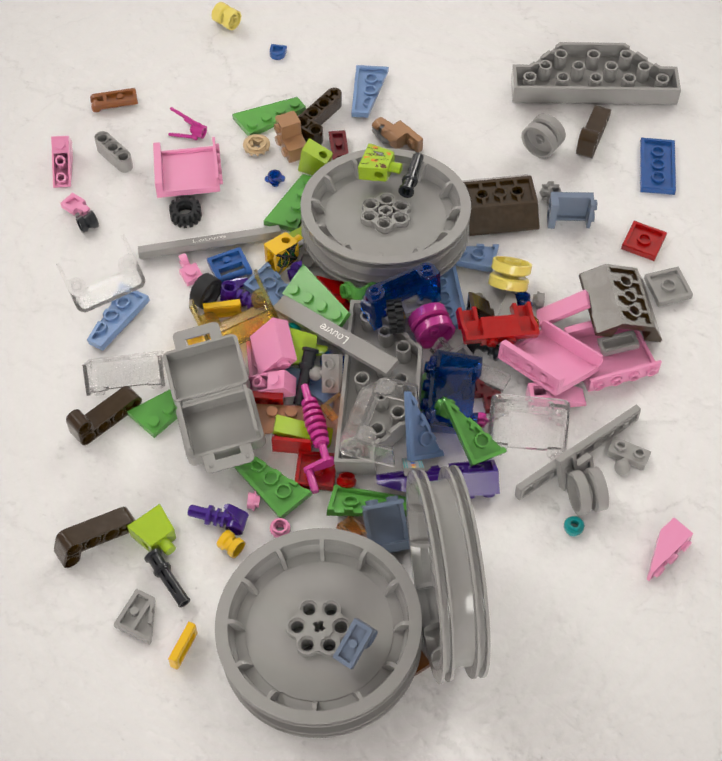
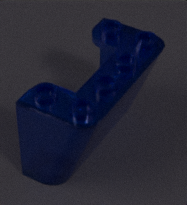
[420,349,483,434]

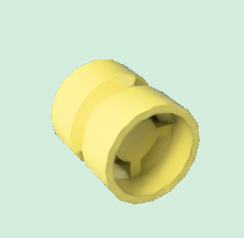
[211,2,242,30]

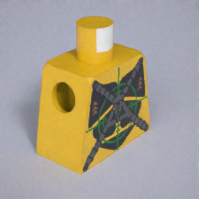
[264,232,304,275]

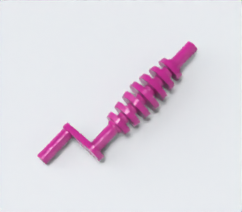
[301,384,334,494]

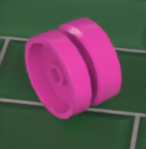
[408,302,455,349]

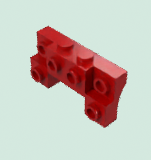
[455,301,540,347]

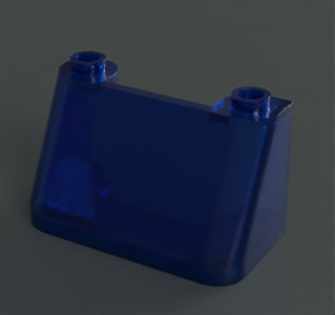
[360,262,441,330]

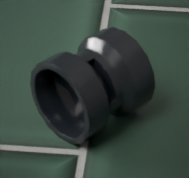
[75,210,99,233]

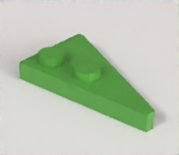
[443,400,507,467]

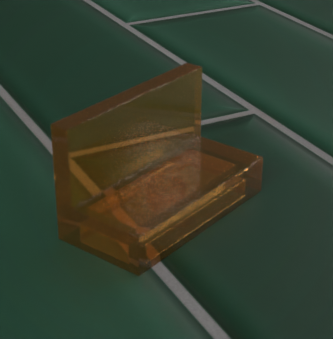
[320,392,341,423]

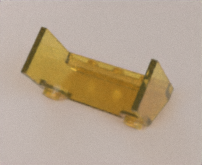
[189,269,279,345]

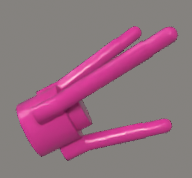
[168,107,207,141]

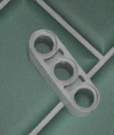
[94,131,133,173]

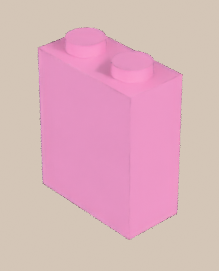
[250,317,297,374]

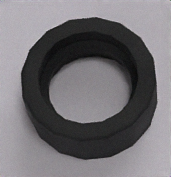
[189,273,222,310]

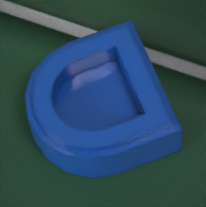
[270,44,287,60]

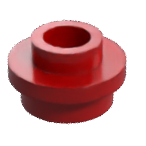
[336,472,357,488]

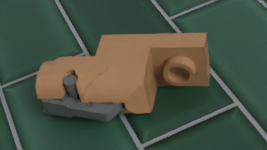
[372,117,423,152]

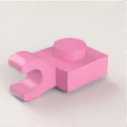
[60,193,90,216]
[178,253,203,287]

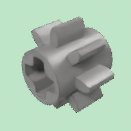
[539,181,561,203]

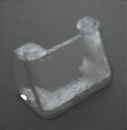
[488,394,570,461]

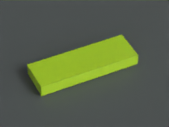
[272,414,333,448]

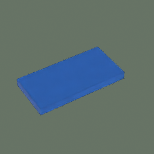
[640,137,676,195]

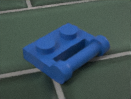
[207,247,253,283]

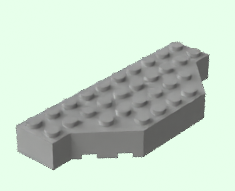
[511,42,681,105]
[334,300,423,475]

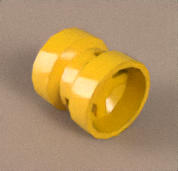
[216,529,246,558]

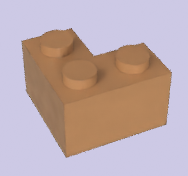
[274,111,306,163]

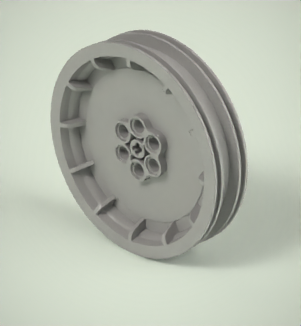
[300,148,471,290]
[406,465,490,684]
[215,528,422,738]

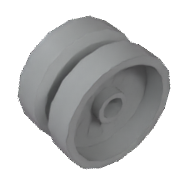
[521,113,566,158]
[566,466,609,516]

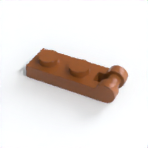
[90,88,138,112]

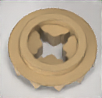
[243,134,270,156]

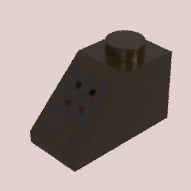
[466,292,495,319]

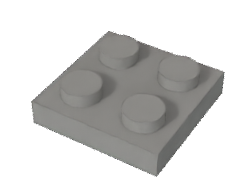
[644,266,693,307]

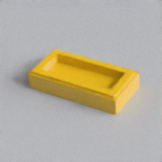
[203,299,242,320]
[168,621,198,669]

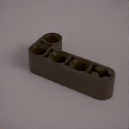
[298,87,342,145]
[576,105,611,159]
[66,386,142,445]
[54,507,135,568]

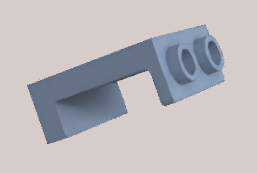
[547,192,598,229]
[361,495,410,553]

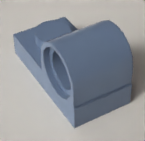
[333,618,378,669]

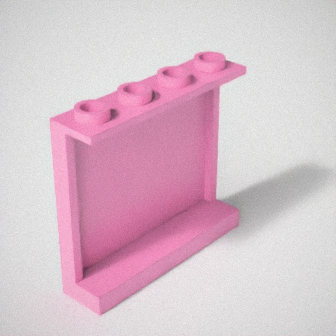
[153,137,223,198]
[564,312,662,392]
[497,319,603,396]

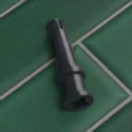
[398,152,424,198]
[293,347,319,406]
[144,548,191,608]

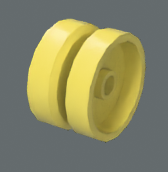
[488,256,533,292]

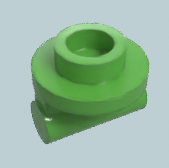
[434,396,456,420]

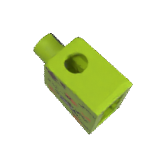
[358,143,403,182]

